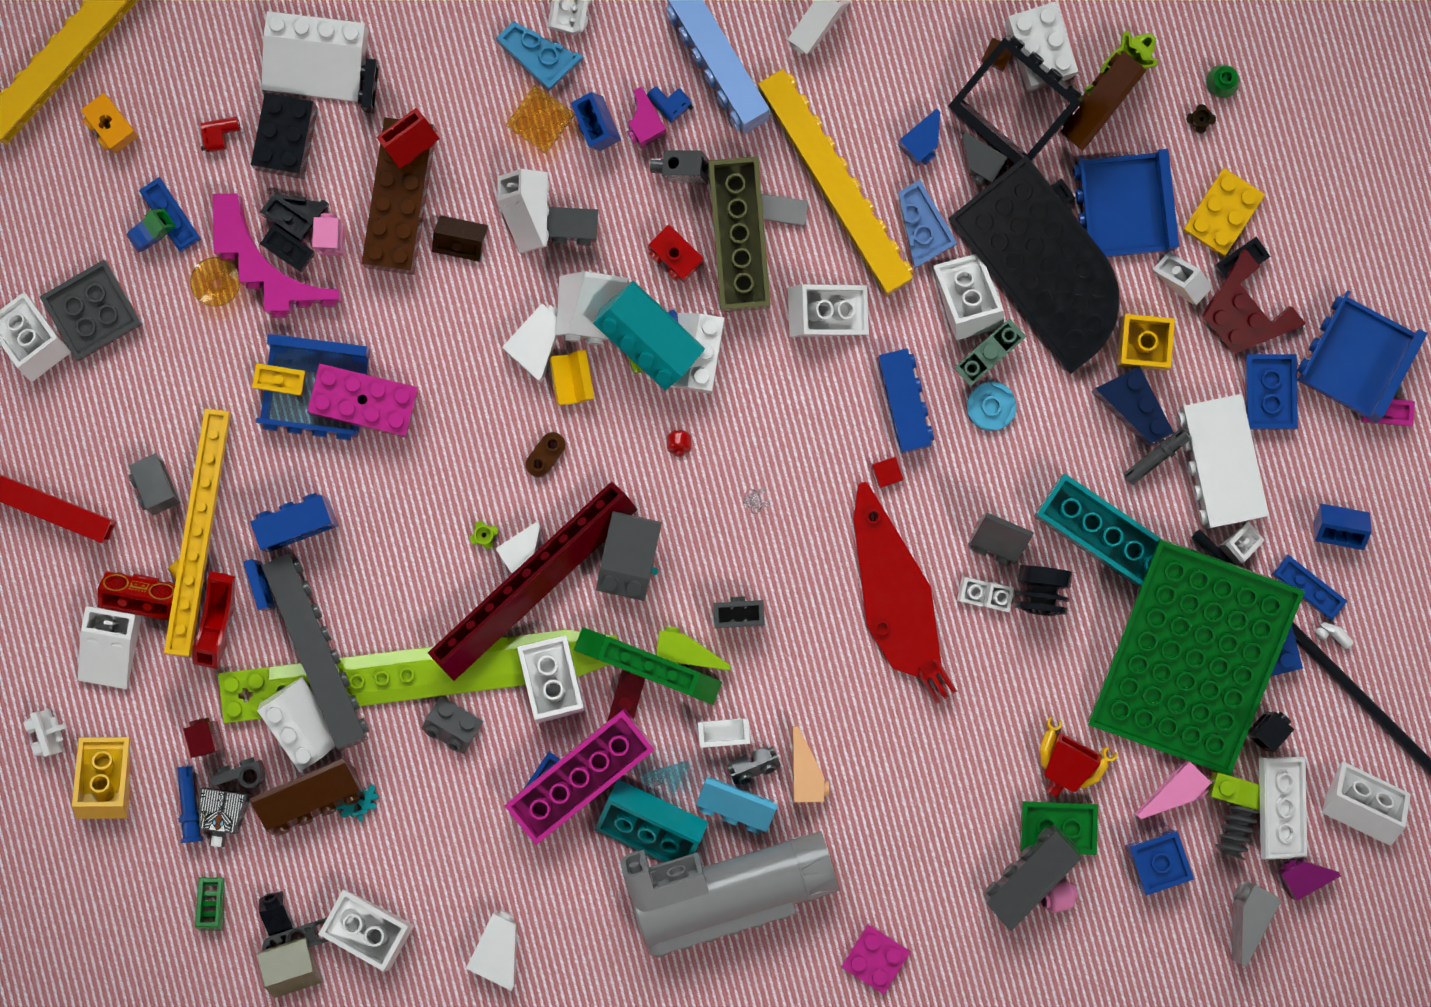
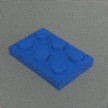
[1245,354,1298,430]

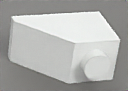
[1152,252,1213,305]
[496,521,542,574]

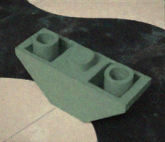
[954,318,1026,387]

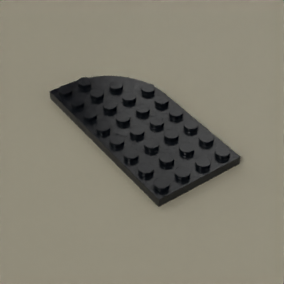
[948,155,1120,374]

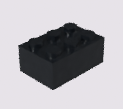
[251,93,318,179]

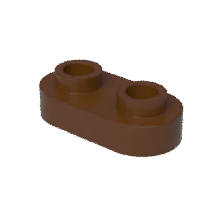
[526,432,566,478]

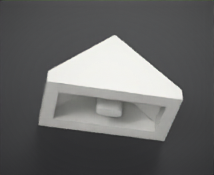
[1219,521,1265,565]

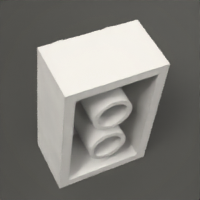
[1005,2,1078,93]

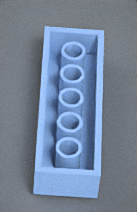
[665,0,770,135]

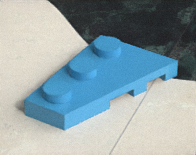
[496,22,583,92]

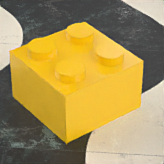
[1116,314,1175,371]

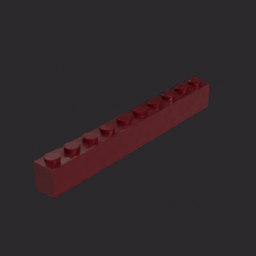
[428,481,638,681]

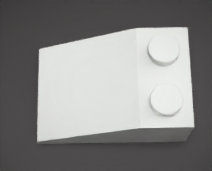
[933,254,1004,340]
[788,284,869,337]
[0,292,71,383]
[517,635,585,723]
[318,889,414,972]

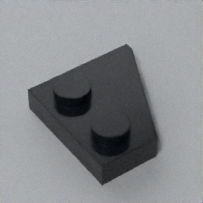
[260,193,329,242]

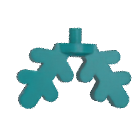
[336,785,379,822]

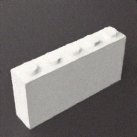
[1177,394,1269,529]

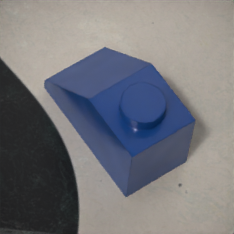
[898,108,940,167]

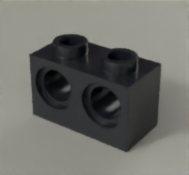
[1247,711,1295,752]

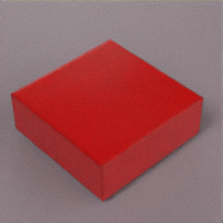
[872,457,903,488]

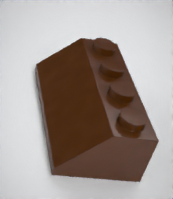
[1060,51,1148,151]
[250,758,365,836]

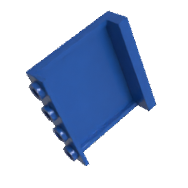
[1073,149,1179,257]
[1297,290,1428,423]

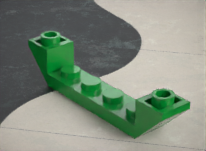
[574,627,722,705]

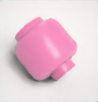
[1040,877,1078,913]

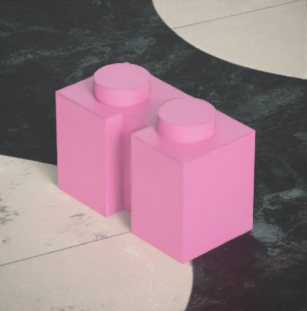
[312,213,346,256]

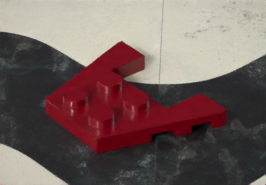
[1202,249,1306,354]

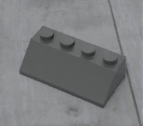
[984,824,1082,931]

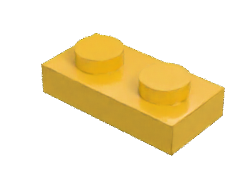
[252,363,307,397]

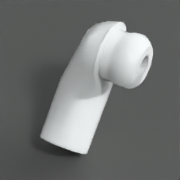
[1315,622,1353,649]

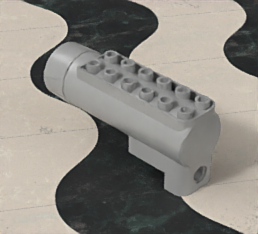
[621,831,840,957]

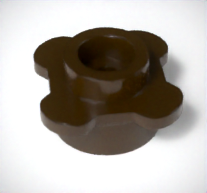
[1186,104,1216,134]

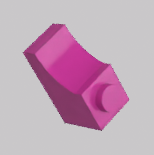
[627,86,667,148]

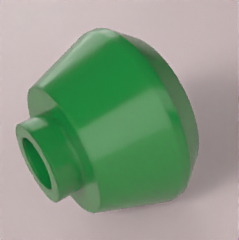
[1206,64,1240,98]

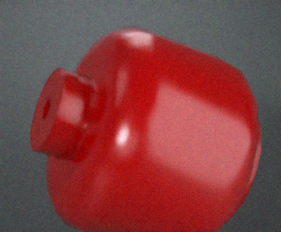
[667,430,691,457]

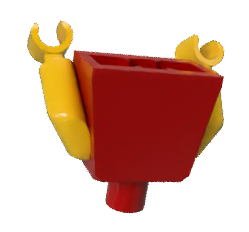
[1040,717,1118,797]

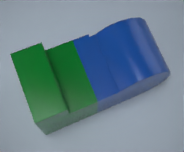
[126,208,176,252]

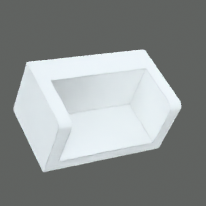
[698,718,750,748]

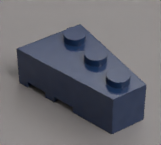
[1091,366,1174,446]

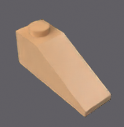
[792,726,829,802]

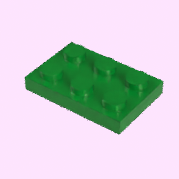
[1020,801,1098,855]

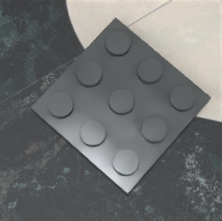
[40,259,143,362]

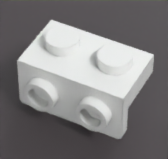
[547,0,591,35]

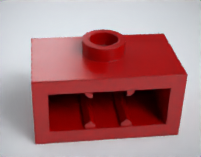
[376,108,440,169]
[648,224,704,283]

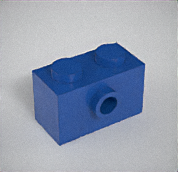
[571,92,621,151]
[1314,503,1372,550]

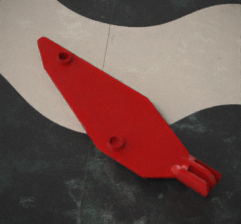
[853,482,958,704]

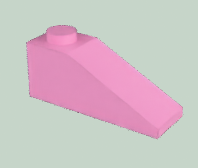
[1133,761,1212,819]

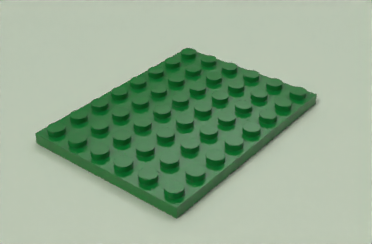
[1087,538,1305,776]

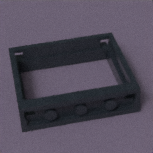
[948,35,1084,164]

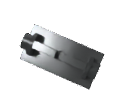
[727,746,781,785]

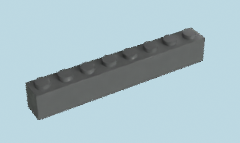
[261,554,370,751]

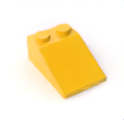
[72,737,130,819]

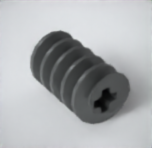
[1215,805,1260,860]

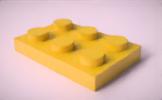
[1182,168,1266,257]

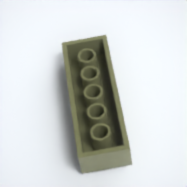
[709,156,771,313]

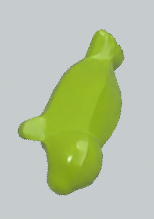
[1084,31,1159,95]

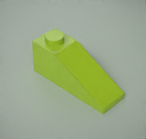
[656,626,731,671]
[1206,771,1260,811]

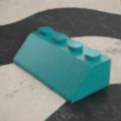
[593,280,705,391]
[594,779,709,863]

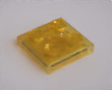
[506,85,575,155]

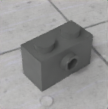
[547,207,598,246]
[128,453,181,515]
[713,597,765,629]

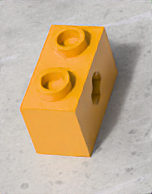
[80,93,139,154]

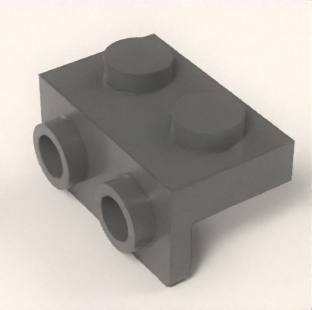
[422,696,484,754]

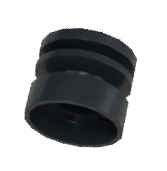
[1014,565,1072,617]

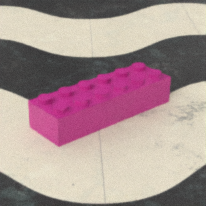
[504,708,656,845]

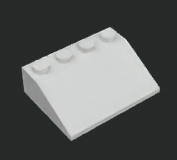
[261,11,369,102]

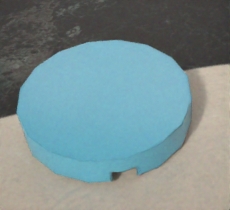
[966,381,1017,431]

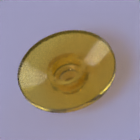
[190,257,240,307]

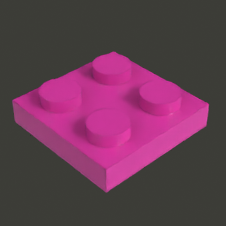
[841,924,911,994]

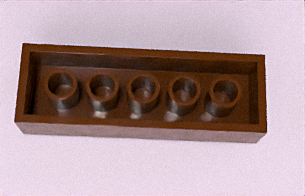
[361,117,437,275]

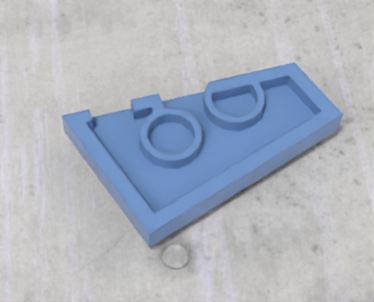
[898,180,957,269]

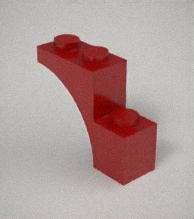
[192,571,235,669]

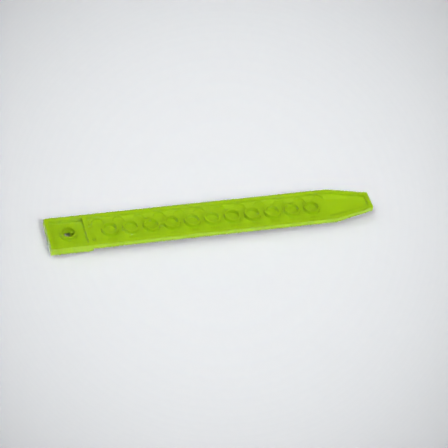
[218,630,618,723]

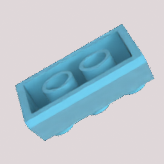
[696,776,778,835]

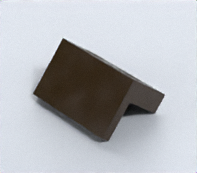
[432,215,488,262]

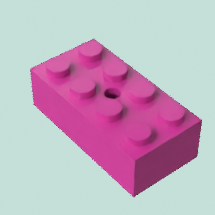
[307,363,418,438]

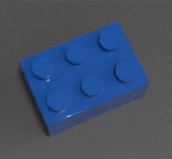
[250,493,339,552]

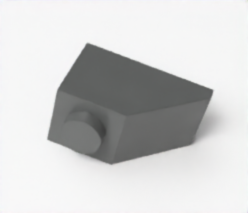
[960,132,1007,187]

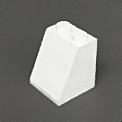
[556,271,628,345]

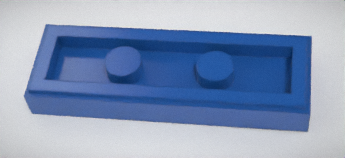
[139,177,201,252]
[1271,555,1347,621]

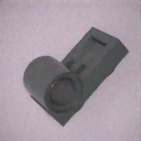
[210,757,265,788]

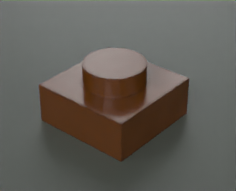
[981,37,1012,72]

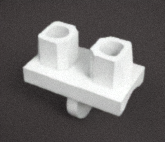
[23,709,67,757]

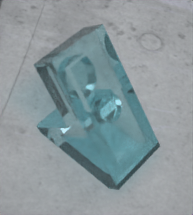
[640,760,690,797]

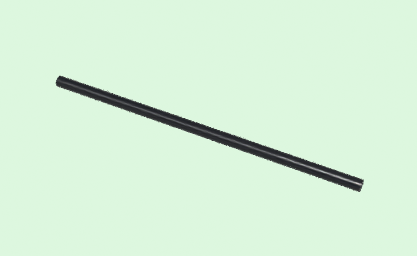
[1191,529,1431,776]

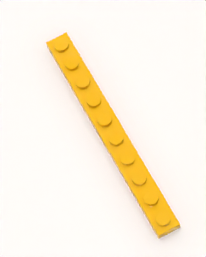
[164,409,231,657]

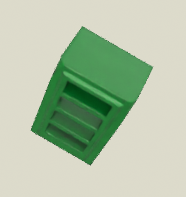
[195,877,225,931]

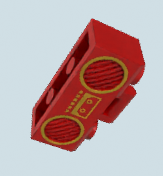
[98,571,175,621]

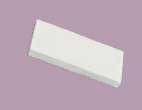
[1259,757,1307,860]

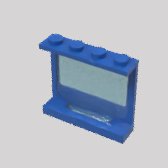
[256,334,370,441]

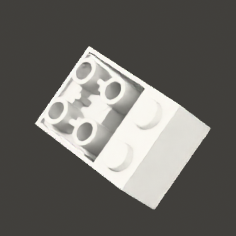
[497,169,549,253]
[78,606,142,689]

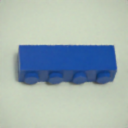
[877,348,934,454]

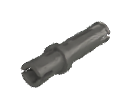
[1123,426,1192,485]

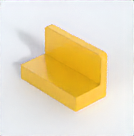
[549,350,595,406]

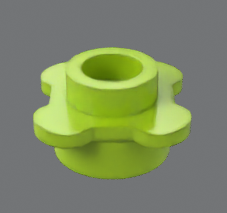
[470,521,499,549]

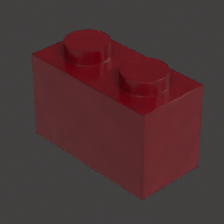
[183,718,225,758]

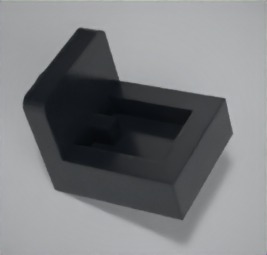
[259,891,293,936]

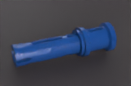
[176,766,204,843]

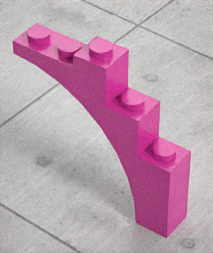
[213,193,342,318]

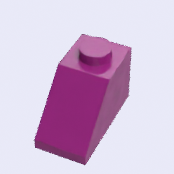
[1277,859,1341,901]

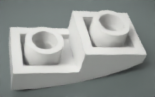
[957,577,1014,612]

